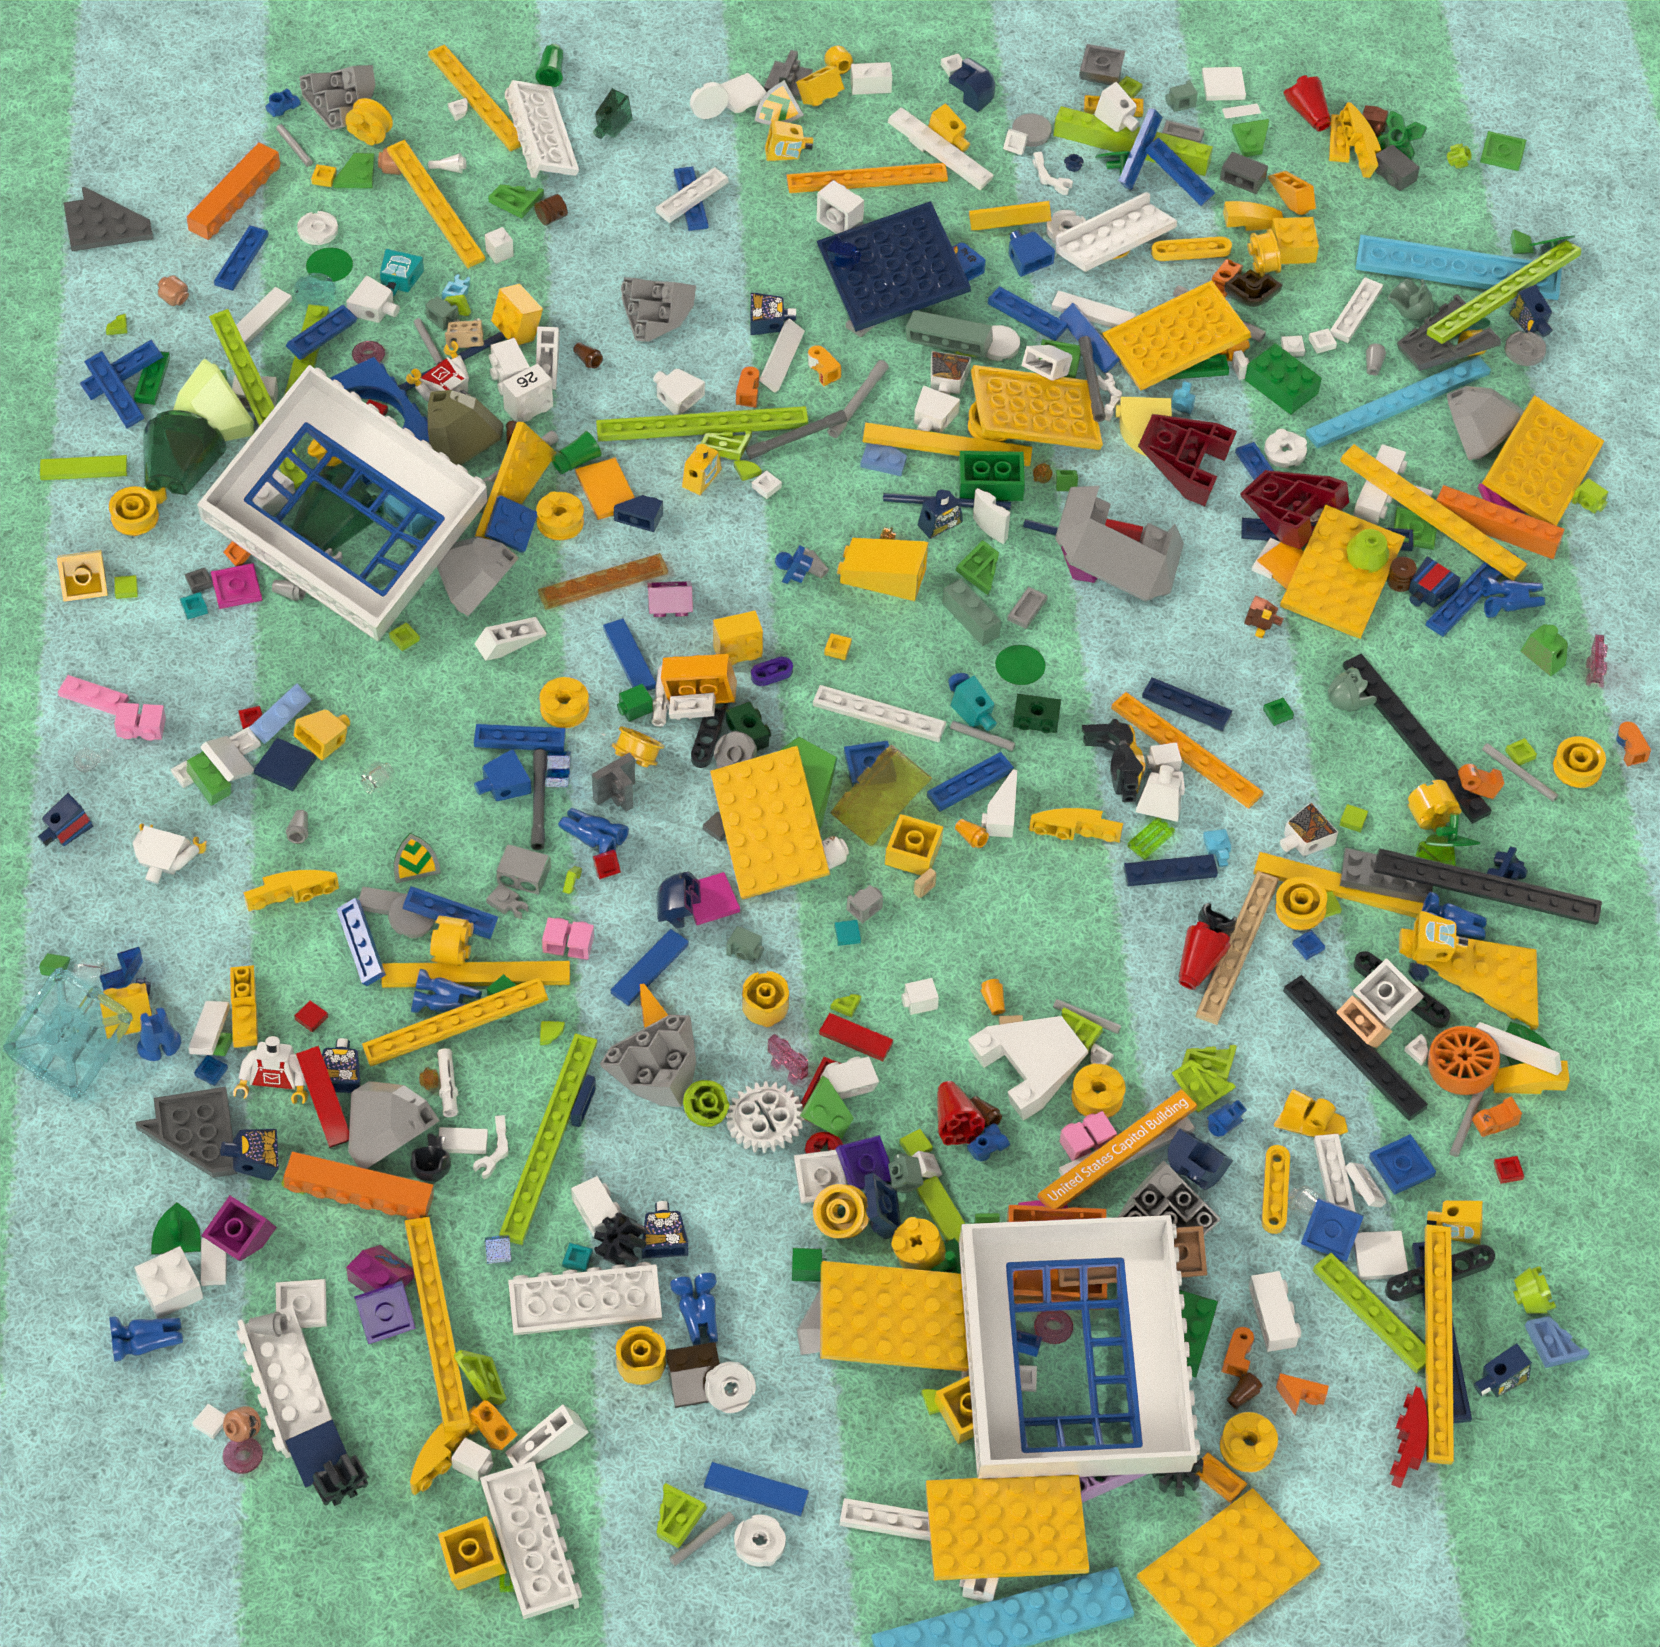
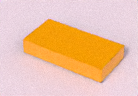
[1195,1452,1247,1503]

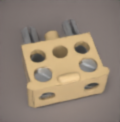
[445,318,484,348]

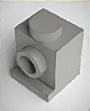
[846,885,883,924]

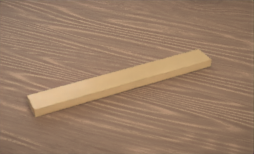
[1196,871,1279,1025]

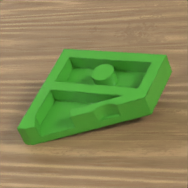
[1231,119,1269,157]
[333,153,375,188]
[488,184,544,219]
[955,540,999,595]
[800,1076,854,1139]

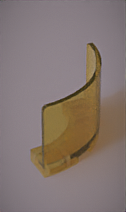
[830,744,932,846]

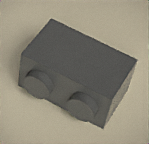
[1375,145,1420,191]
[1220,152,1268,194]

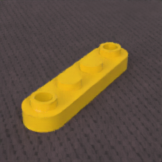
[1151,237,1232,261]
[1261,1145,1290,1234]

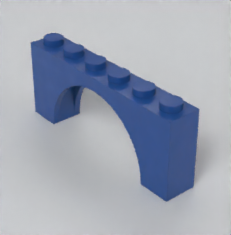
[330,357,429,443]

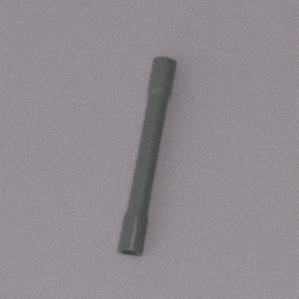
[1078,336,1106,422]
[745,410,847,459]
[531,749,547,850]

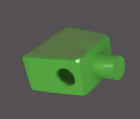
[1521,624,1568,676]

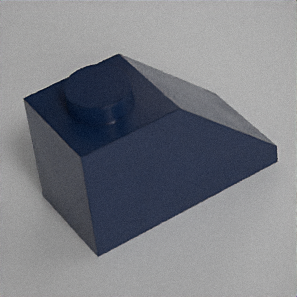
[614,495,663,532]

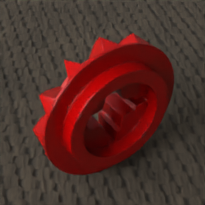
[805,1132,843,1154]

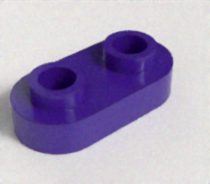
[751,656,793,686]

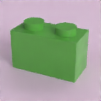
[186,751,231,806]

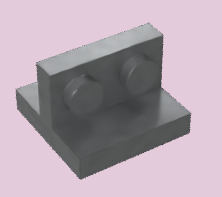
[1079,44,1125,85]
[764,50,813,101]
[592,752,635,812]

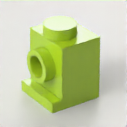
[1572,478,1609,514]

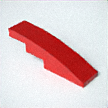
[296,1045,349,1148]

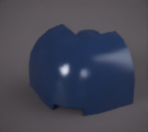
[949,58,995,112]
[656,871,701,928]
[1168,1128,1233,1190]

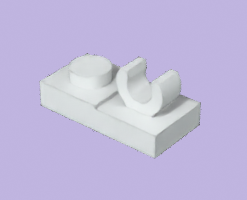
[669,693,716,720]

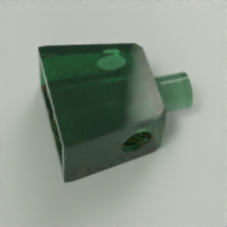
[593,88,633,139]

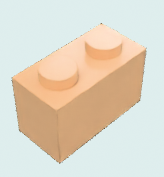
[1336,996,1393,1048]

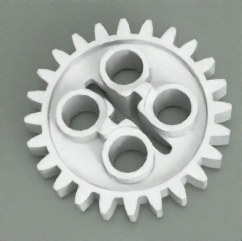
[726,1081,804,1153]

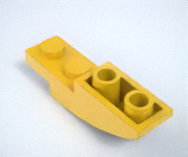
[1339,102,1381,178]
[1029,808,1123,843]
[243,870,339,912]
[230,965,258,1048]
[410,1406,479,1495]

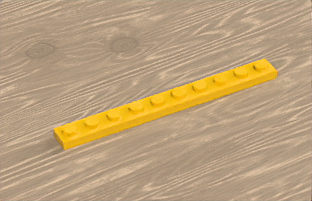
[1340,444,1527,581]
[405,1217,470,1432]
[1425,1225,1454,1465]

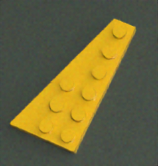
[475,422,557,541]

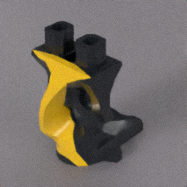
[1082,719,1145,802]

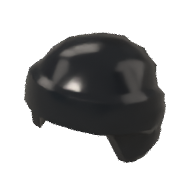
[1198,903,1237,936]
[410,1134,451,1183]

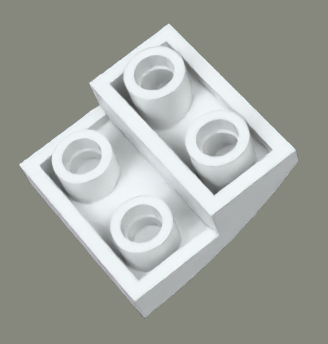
[721,73,767,113]
[973,488,1010,544]

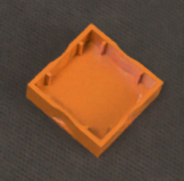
[1007,1205,1107,1310]

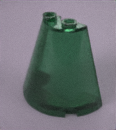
[143,410,227,495]
[291,466,384,552]

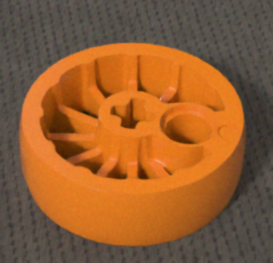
[1428,1026,1500,1095]

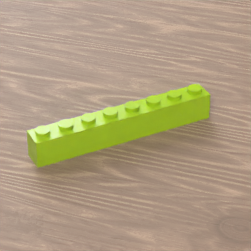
[1053,106,1213,176]

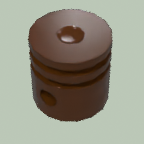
[534,194,568,226]
[1387,557,1417,592]

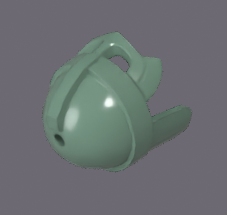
[1388,278,1434,320]
[1328,667,1377,712]

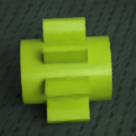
[1447,143,1472,169]

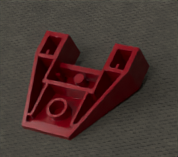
[1138,414,1237,507]
[1240,470,1350,549]

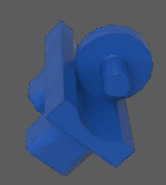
[775,545,814,584]
[1207,1100,1247,1137]

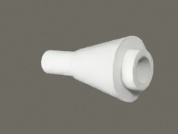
[428,153,466,174]

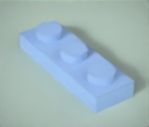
[249,684,312,744]

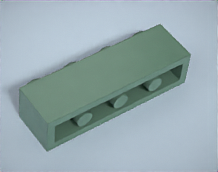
[905,310,993,358]

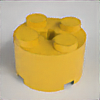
[1407,780,1461,832]
[430,915,474,966]
[742,971,789,1027]
[891,1217,946,1271]
[616,1326,666,1385]

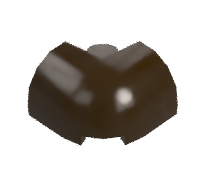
[1225,269,1283,307]

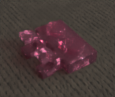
[1586,634,1608,687]
[768,1034,808,1085]

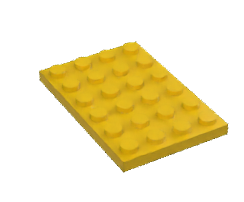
[1102,280,1251,391]
[971,365,1103,450]
[1481,395,1604,526]
[1280,505,1405,639]
[710,746,831,899]
[820,1261,969,1372]
[925,1475,1089,1581]
[1137,1488,1321,1647]

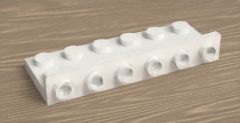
[505,80,579,178]
[1056,192,1177,272]
[508,1262,662,1335]
[236,1305,333,1458]
[480,1461,582,1619]

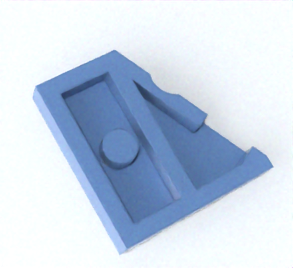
[860,443,907,476]
[1524,1316,1590,1368]

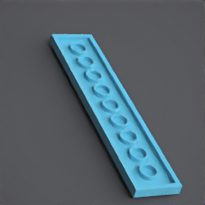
[1355,235,1562,300]
[871,1567,1134,1647]

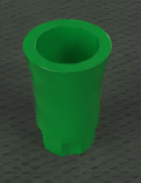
[535,44,564,87]
[551,431,602,474]

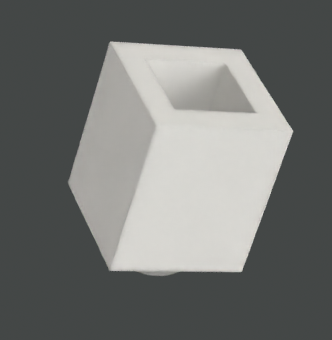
[485,227,514,264]
[1146,743,1182,774]
[901,978,939,1015]
[452,1438,493,1482]

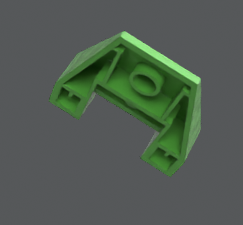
[779,737,838,831]

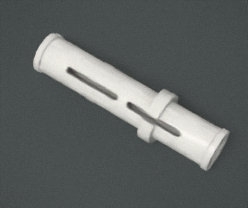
[652,666,670,727]
[437,1048,458,1117]

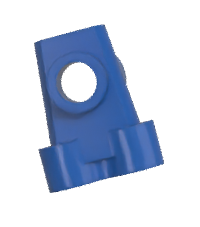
[265,89,301,117]
[967,1123,1010,1161]

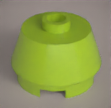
[1347,529,1389,573]
[683,1080,729,1127]
[1513,1266,1556,1314]

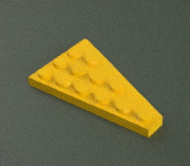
[1399,928,1539,1030]

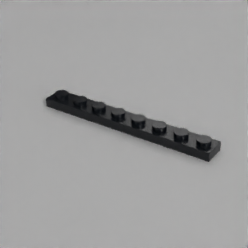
[1283,975,1428,1121]

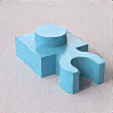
[442,274,470,300]

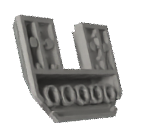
[1055,486,1184,602]

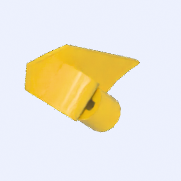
[1274,1089,1348,1137]

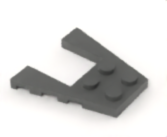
[1397,294,1501,371]

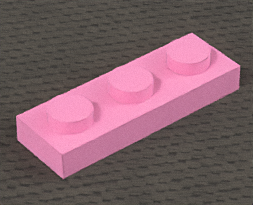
[58,675,129,715]

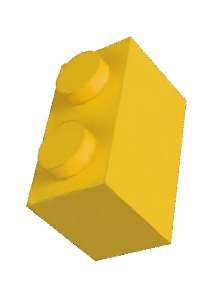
[796,66,845,107]

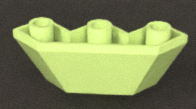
[172,359,255,444]

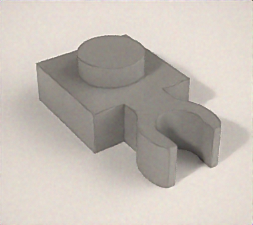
[486,883,528,919]

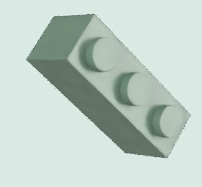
[942,579,1001,646]

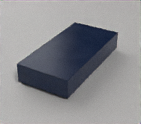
[571,1074,596,1127]

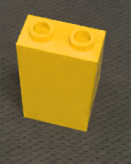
[837,538,929,601]

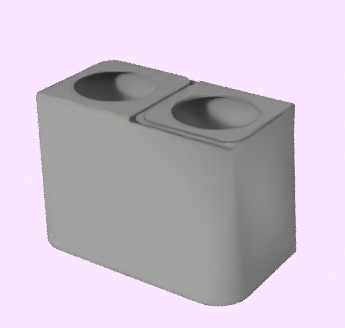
[496,845,551,895]

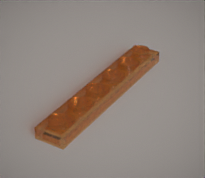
[538,553,668,610]

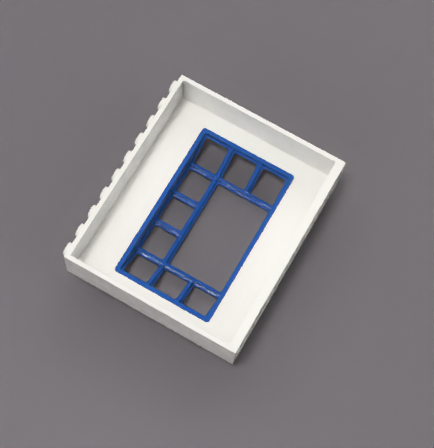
[197,365,487,641]
[959,1215,1200,1479]

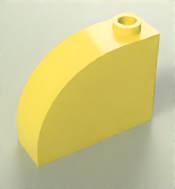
[1115,397,1172,457]

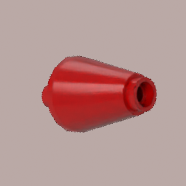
[1283,75,1331,132]
[1178,922,1231,990]
[937,1081,985,1146]

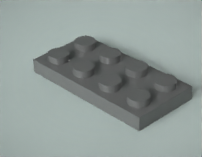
[1339,848,1433,903]

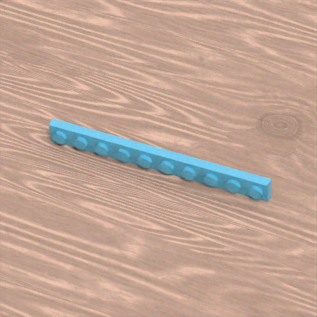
[1306,356,1491,448]

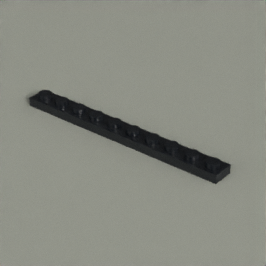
[1342,653,1492,824]
[1374,848,1602,925]

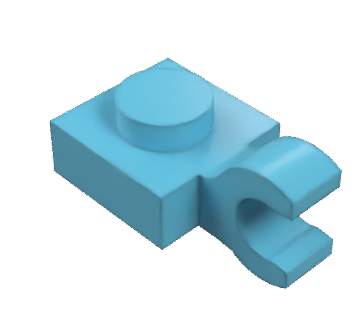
[1171,381,1196,414]
[1203,829,1231,867]

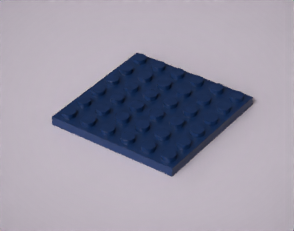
[816,201,971,332]

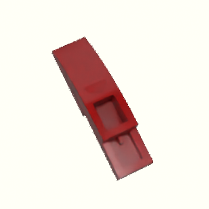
[1389,1386,1428,1488]

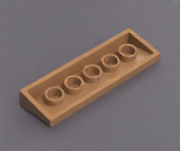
[1057,1226,1207,1287]

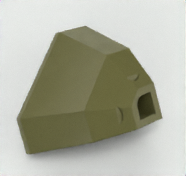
[428,390,504,465]

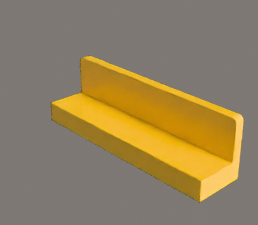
[969,201,1052,230]

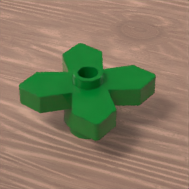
[1377,111,1427,160]

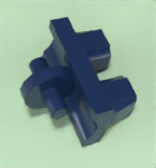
[1487,846,1528,881]

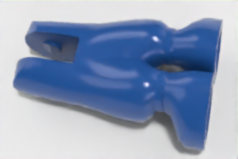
[1481,577,1545,618]
[558,808,629,854]
[1422,892,1487,941]
[411,969,482,1013]
[137,1007,182,1061]
[670,1273,718,1346]
[109,1316,183,1362]

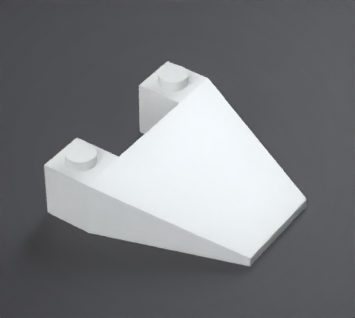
[968,1016,1088,1121]

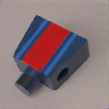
[1409,556,1461,607]
[37,793,94,847]

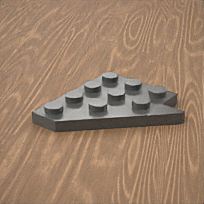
[63,187,153,251]
[136,1087,238,1178]

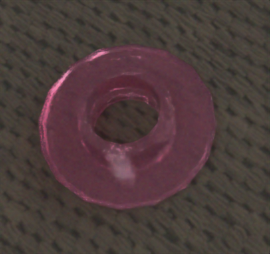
[352,341,385,364]
[1034,1311,1073,1344]
[222,1438,263,1474]

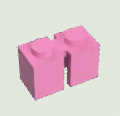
[114,703,166,741]
[542,917,594,960]
[1059,1111,1117,1161]

